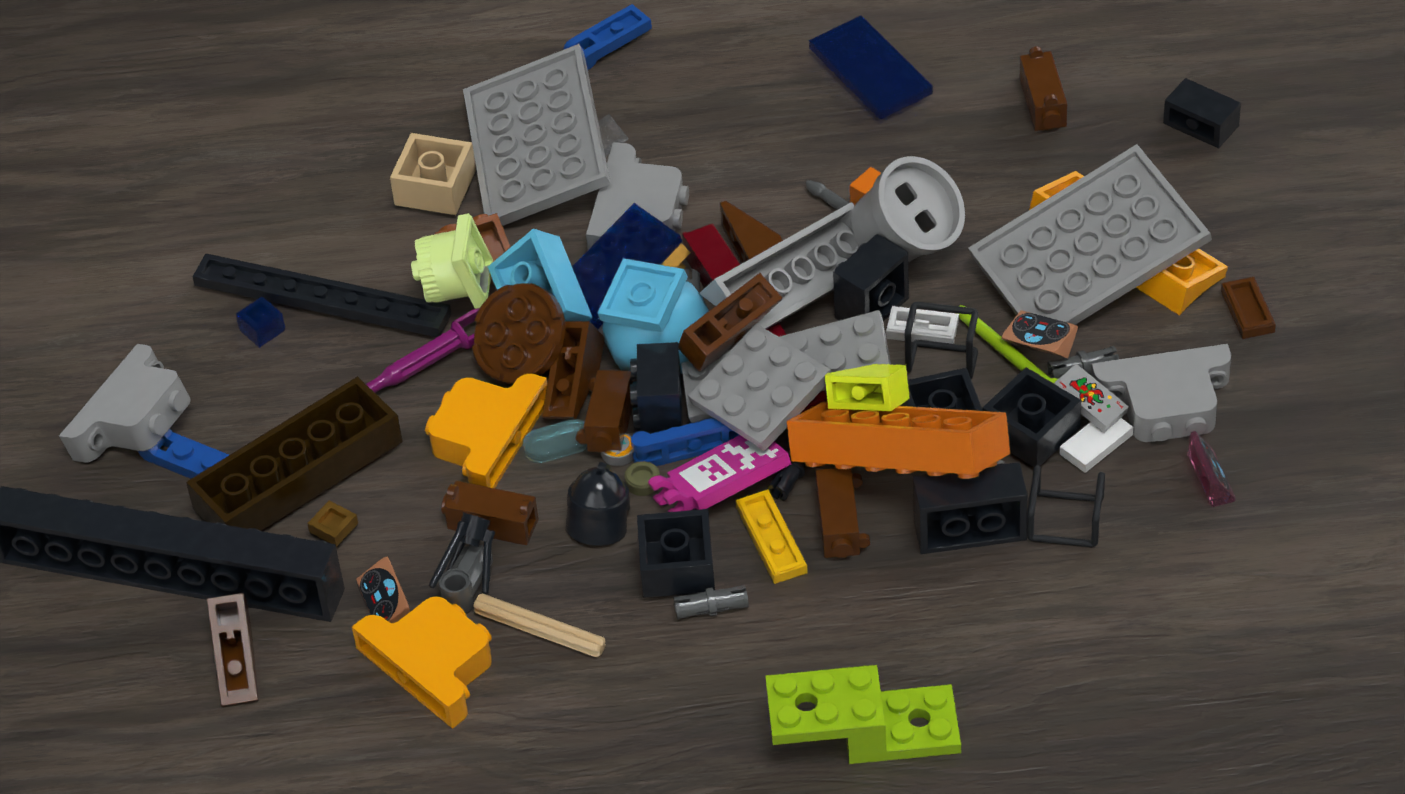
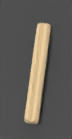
[473,593,606,658]

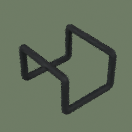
[904,302,978,379]
[1027,465,1105,547]

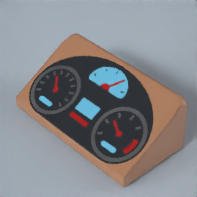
[1001,310,1078,359]
[356,556,410,623]

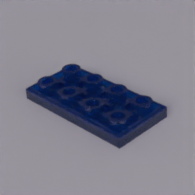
[809,15,933,120]
[572,203,683,330]

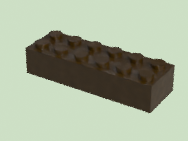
[186,376,403,531]

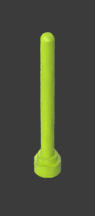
[955,305,1058,383]

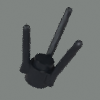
[429,512,495,595]

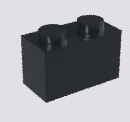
[1163,78,1241,149]

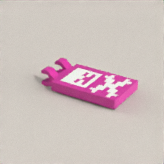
[648,435,791,512]

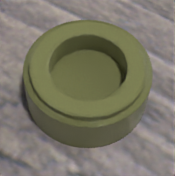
[625,461,660,496]

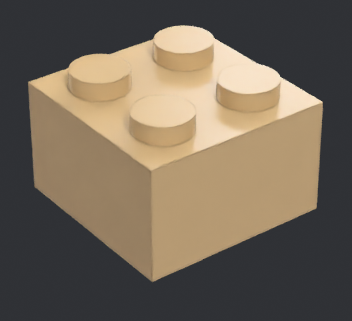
[390,133,476,215]

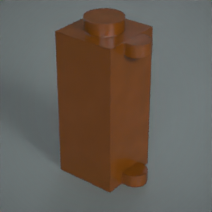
[1019,46,1067,131]
[576,370,633,452]
[816,468,870,558]
[441,481,539,546]

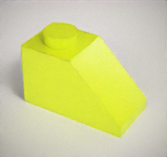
[825,364,910,411]

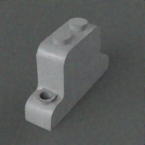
[586,142,689,259]
[59,344,191,463]
[1091,344,1231,442]

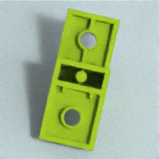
[765,665,961,764]

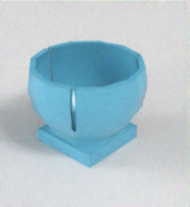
[598,258,709,374]

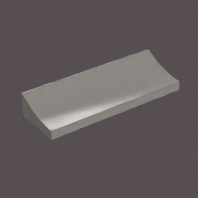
[699,202,859,337]

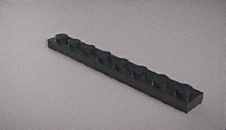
[192,254,451,337]

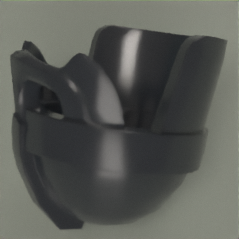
[566,462,630,546]

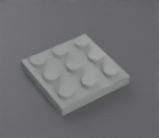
[688,323,832,451]

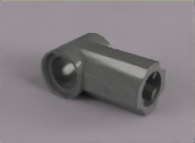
[439,545,493,614]

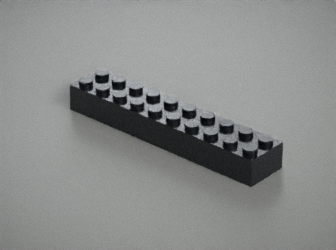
[0,486,345,622]

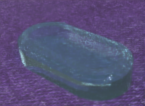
[523,419,587,463]

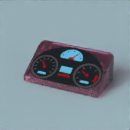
[1188,431,1236,507]

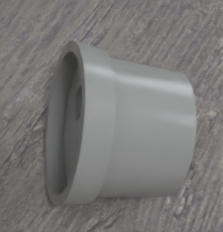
[851,156,965,262]

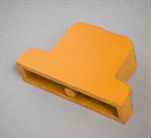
[425,373,547,488]
[352,597,492,729]

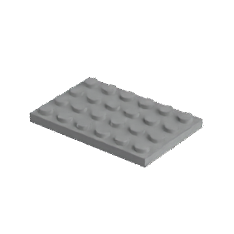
[463,44,611,226]
[968,144,1212,325]

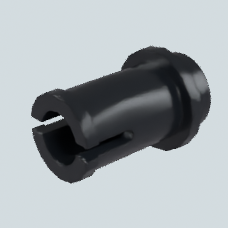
[767,455,806,501]

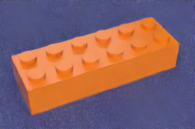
[787,401,1010,479]

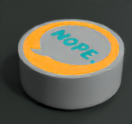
[601,433,634,466]

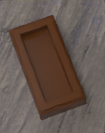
[1221,277,1276,339]

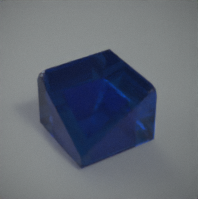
[236,297,285,348]

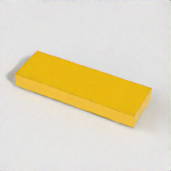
[735,489,808,584]

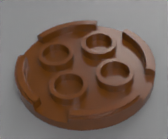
[472,283,565,384]

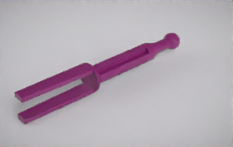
[366,308,480,393]

